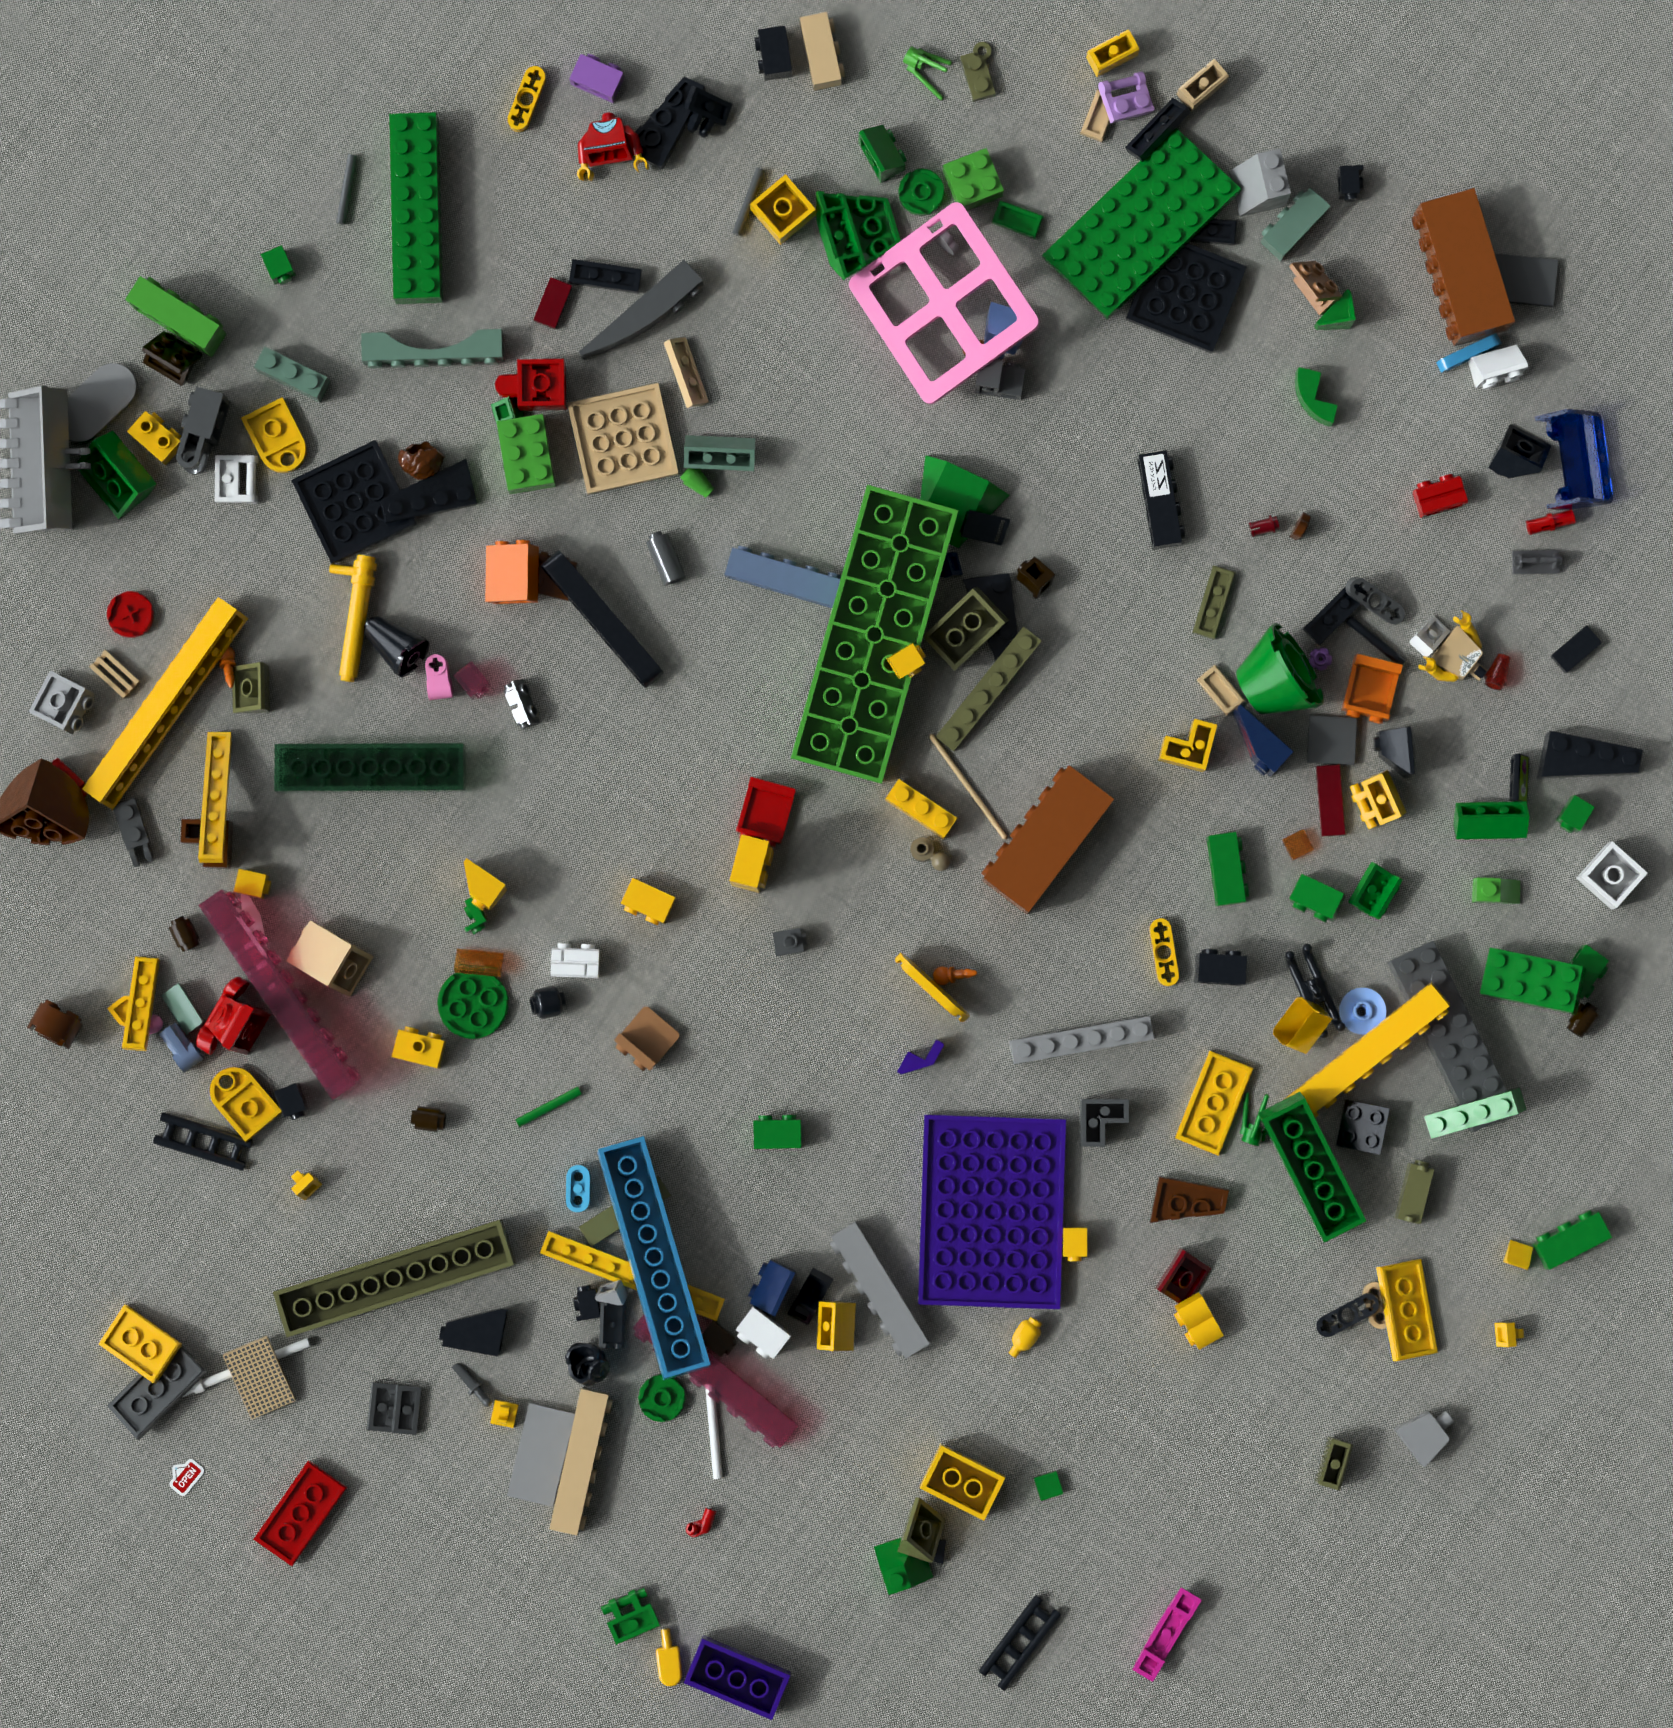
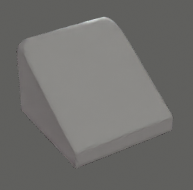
[595,1280,628,1305]

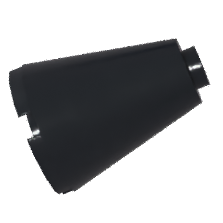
[364,616,430,678]

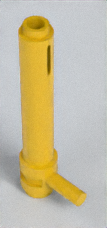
[329,555,377,682]

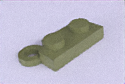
[960,42,996,102]

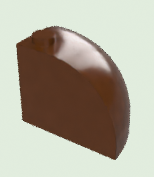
[0,758,89,845]

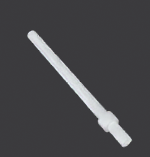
[183,1338,311,1397]

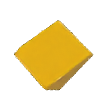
[1503,1240,1533,1270]

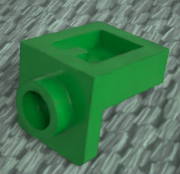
[464,897,489,935]

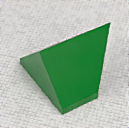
[1314,289,1356,330]

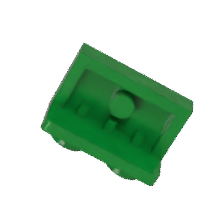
[1348,862,1403,920]

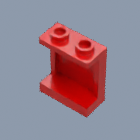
[736,776,796,847]

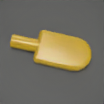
[656,1628,682,1687]

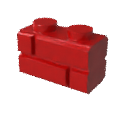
[1413,474,1468,518]

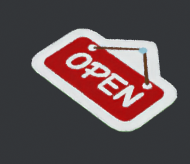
[169,1459,204,1496]

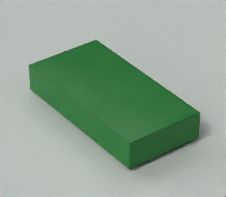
[992,200,1044,239]

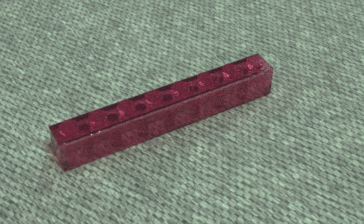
[633,1314,798,1448]

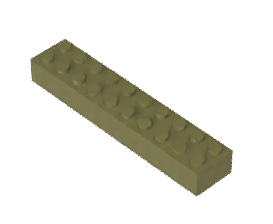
[273,1219,516,1337]

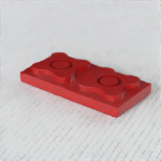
[253,1460,347,1566]

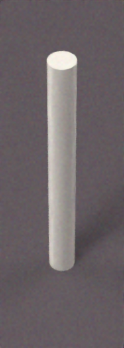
[705,1383,723,1479]

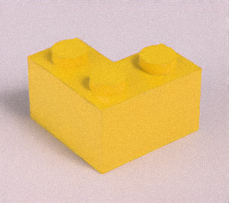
[1158,719,1217,772]

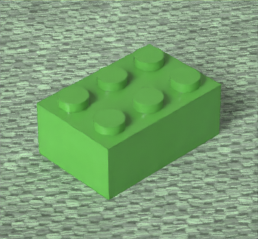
[496,414,556,495]

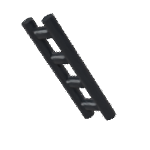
[153,1112,253,1171]
[978,1594,1062,1691]

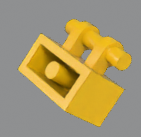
[1349,770,1407,829]

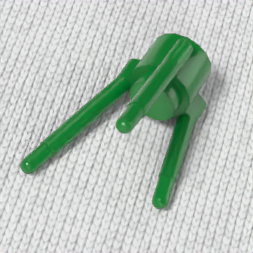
[1240,1092,1269,1146]

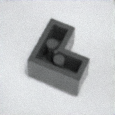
[974,357,1025,400]
[1080,1099,1129,1147]

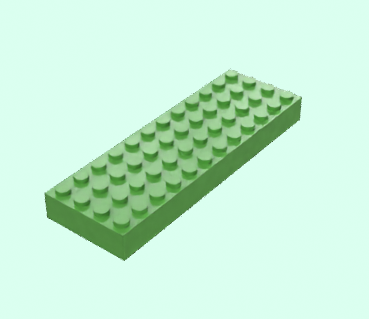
[790,485,958,784]

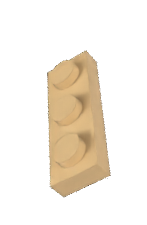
[664,337,709,408]

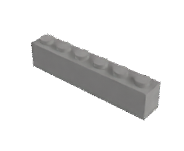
[1009,1016,1154,1064]
[830,1222,930,1359]

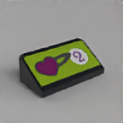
[1509,754,1529,802]

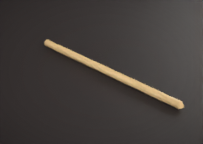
[929,734,1007,840]

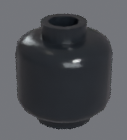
[530,986,566,1019]

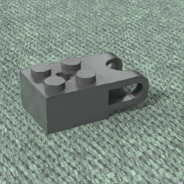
[176,386,231,475]

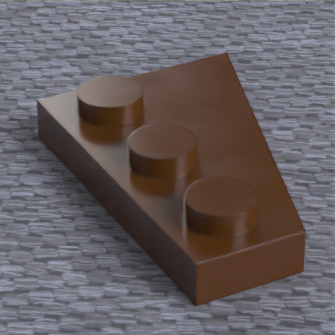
[1150,1176,1229,1223]

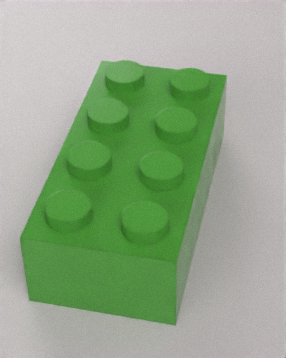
[125,276,227,357]

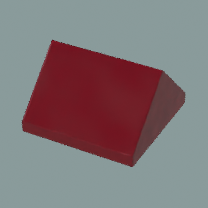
[1155,1248,1211,1303]

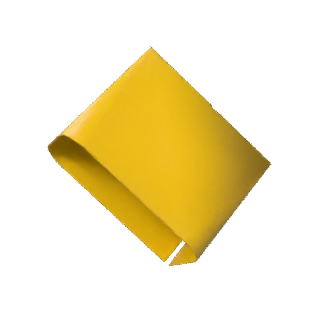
[1273,997,1332,1054]

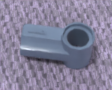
[159,1023,204,1073]

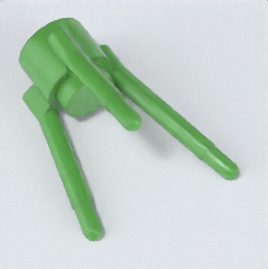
[903,46,952,100]

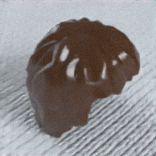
[398,441,446,480]

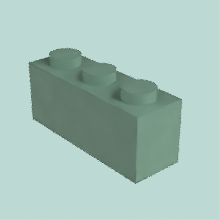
[1260,187,1331,261]
[254,346,331,403]
[684,435,756,471]

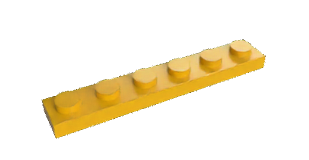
[198,732,232,863]

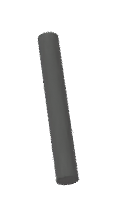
[336,154,357,225]
[732,168,765,236]

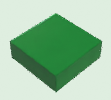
[1033,1471,1063,1501]

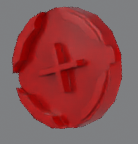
[107,591,155,638]

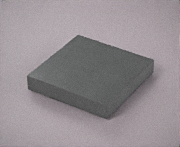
[1307,715,1357,766]

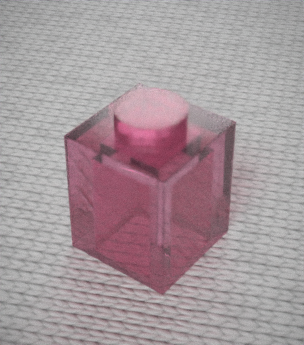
[453,661,491,700]

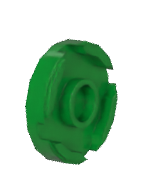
[898,168,945,216]
[638,1374,686,1422]

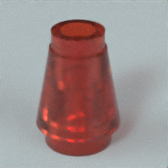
[1484,653,1511,690]

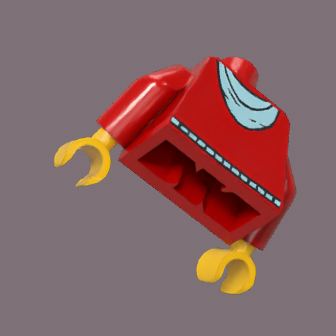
[577,112,649,181]

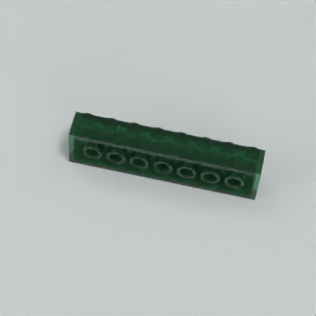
[274,743,466,793]

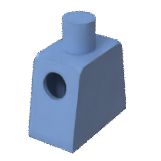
[984,302,1024,359]

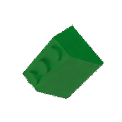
[77,431,157,519]

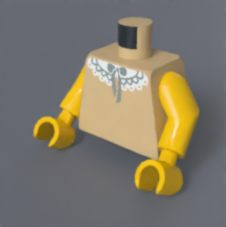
[1418,610,1487,682]

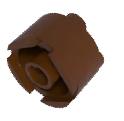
[27,999,83,1050]

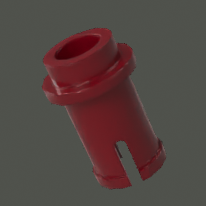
[1249,515,1280,537]

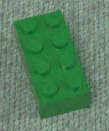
[1480,947,1587,1015]

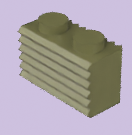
[1315,1436,1353,1491]

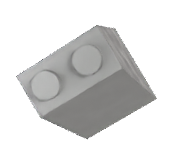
[1229,148,1291,217]

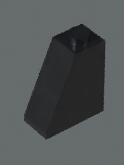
[439,1308,509,1357]

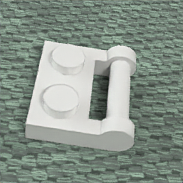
[215,455,258,504]

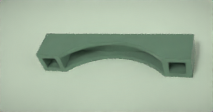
[361,329,504,369]

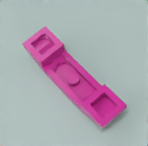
[1132,1587,1202,1682]

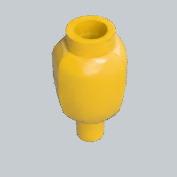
[1008,1316,1042,1358]

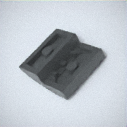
[366,1382,421,1435]

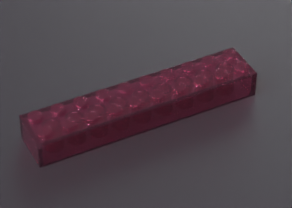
[199,889,362,1100]

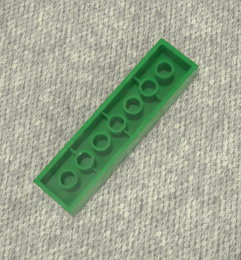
[389,112,443,304]

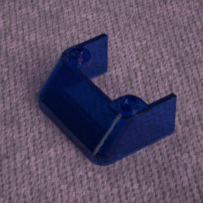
[1534,409,1613,510]

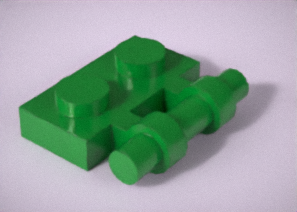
[601,1588,660,1645]

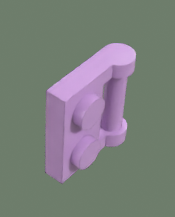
[1098,71,1155,123]

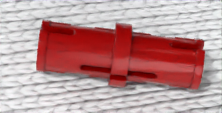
[1526,509,1576,535]

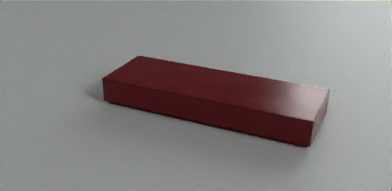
[1315,765,1345,837]

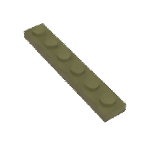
[936,626,1042,751]

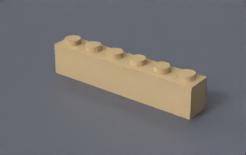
[549,1387,613,1535]

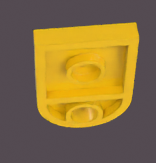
[241,397,307,473]
[210,1067,282,1142]

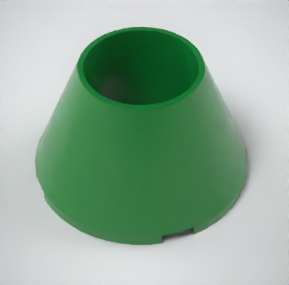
[1236,623,1324,715]

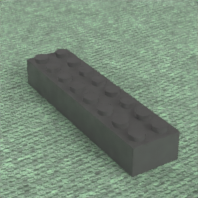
[1387,941,1507,1132]

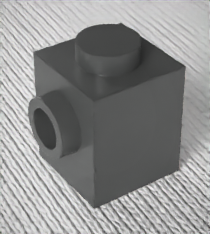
[772,928,808,957]

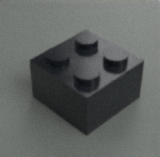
[1194,949,1247,986]

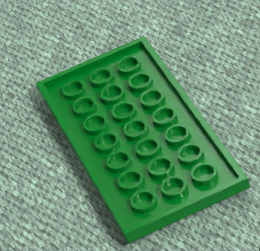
[1042,128,1241,320]

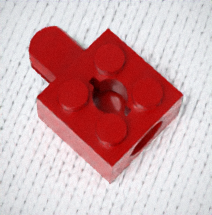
[495,359,566,411]

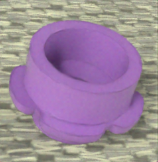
[1309,648,1332,671]

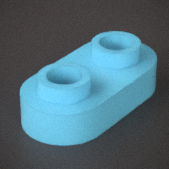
[566,1165,590,1212]

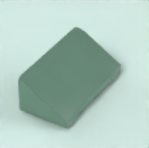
[161,983,206,1035]

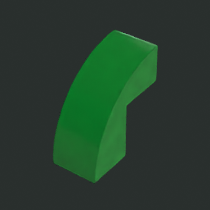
[1295,367,1338,427]

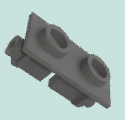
[504,679,540,729]

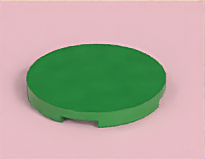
[437,968,509,1039]

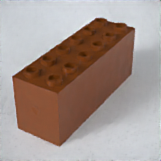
[1412,188,1515,346]
[981,765,1114,915]

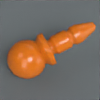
[219,647,236,688]
[933,966,977,985]

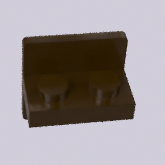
[142,331,203,386]

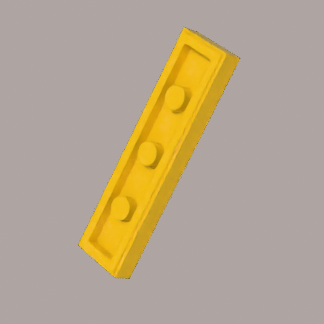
[122,956,160,1051]

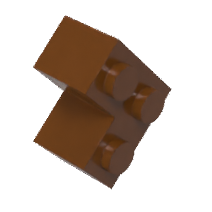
[181,819,233,869]

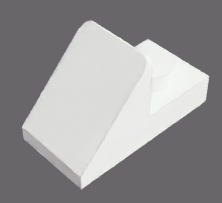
[1410,616,1451,657]

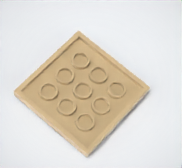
[567,383,679,495]

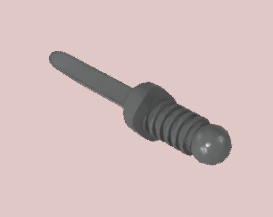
[452,1363,492,1407]

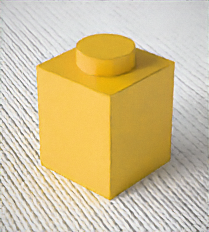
[233,869,271,899]
[1062,1227,1087,1261]

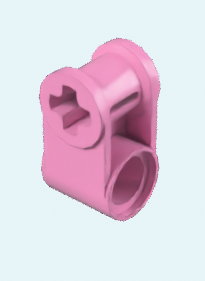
[425,654,453,701]

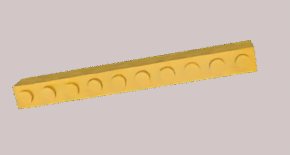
[82,597,248,810]

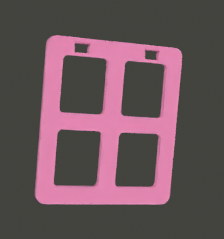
[849,202,1040,404]

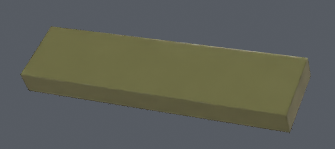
[579,1176,671,1247]

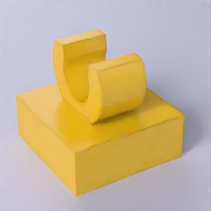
[291,1170,322,1200]
[1495,1322,1524,1347]
[490,1399,519,1428]

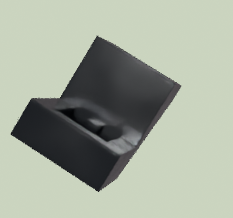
[788,1268,833,1325]

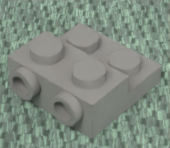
[28,670,95,735]

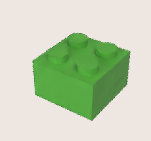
[942,148,1004,211]

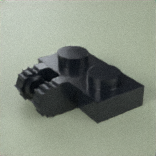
[684,86,733,138]

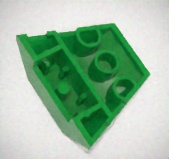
[816,191,901,281]
[920,455,1010,549]

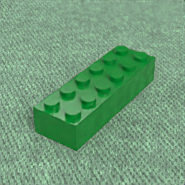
[1258,1092,1366,1243]

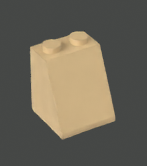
[287,921,374,997]

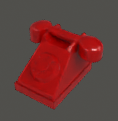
[196,977,271,1055]

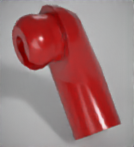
[685,1508,717,1537]

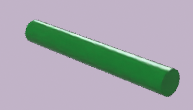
[515,1086,582,1128]

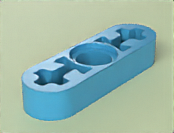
[1436,333,1502,373]

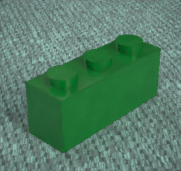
[1453,801,1530,840]
[1206,832,1249,907]
[1532,1210,1612,1270]

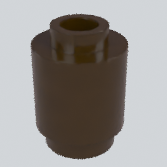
[168,916,200,952]
[1566,1002,1600,1038]
[411,1106,446,1132]

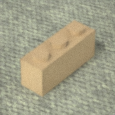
[800,12,845,91]

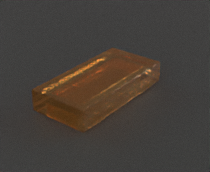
[454,949,504,977]

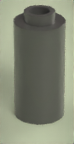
[646,531,686,586]

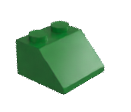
[858,124,907,183]

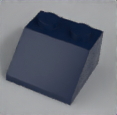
[748,1259,796,1316]

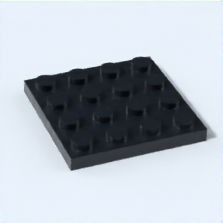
[1126,243,1247,354]
[291,440,417,564]

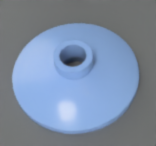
[1339,987,1386,1035]

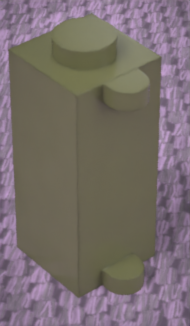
[1394,1160,1434,1225]

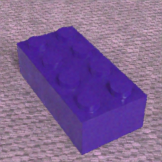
[684,1635,791,1720]

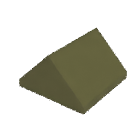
[232,662,270,713]
[897,1497,946,1562]

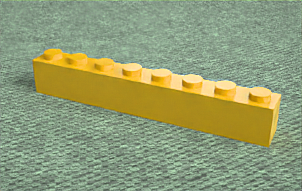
[1285,982,1450,1118]

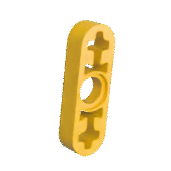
[508,66,546,132]
[1149,918,1179,986]

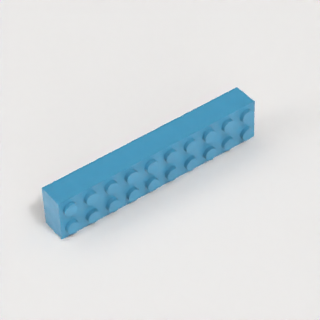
[597,1136,711,1381]

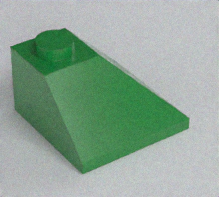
[874,1537,933,1595]

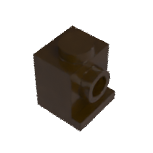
[1016,556,1055,599]

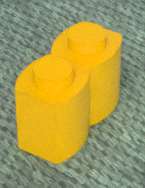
[1173,1292,1224,1350]

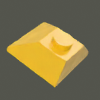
[464,858,507,910]

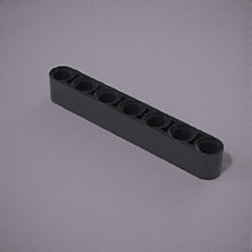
[540,550,664,688]

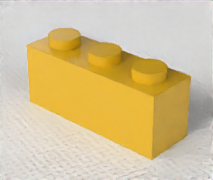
[885,779,957,839]

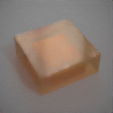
[1282,829,1314,860]

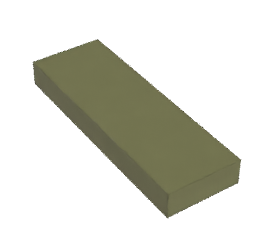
[1192,565,1236,640]

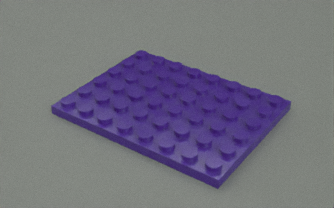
[918,1115,1066,1309]

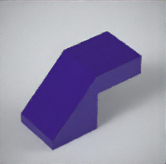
[897,1040,944,1074]

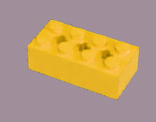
[729,834,774,893]

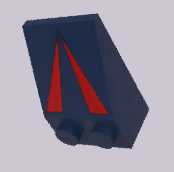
[1233,704,1293,777]

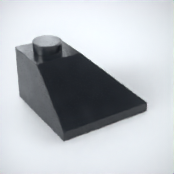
[1488,424,1552,479]
[1373,727,1415,778]

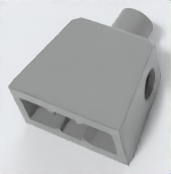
[1393,1411,1454,1467]

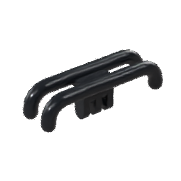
[1285,943,1346,1039]

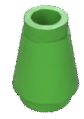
[680,468,714,498]

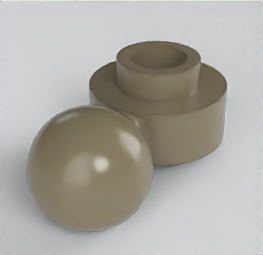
[910,837,950,871]

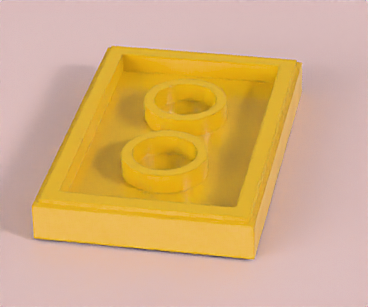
[99,1304,182,1384]

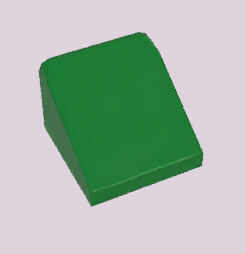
[491,397,524,424]

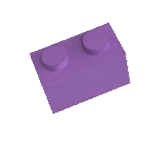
[569,54,624,103]

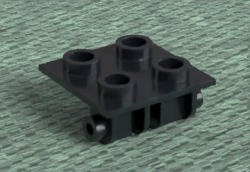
[1336,1100,1390,1155]

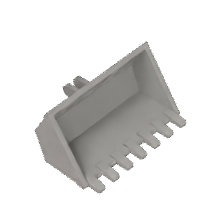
[0,386,91,534]

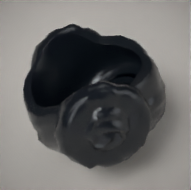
[565,1342,610,1386]

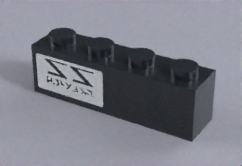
[1137,450,1185,550]

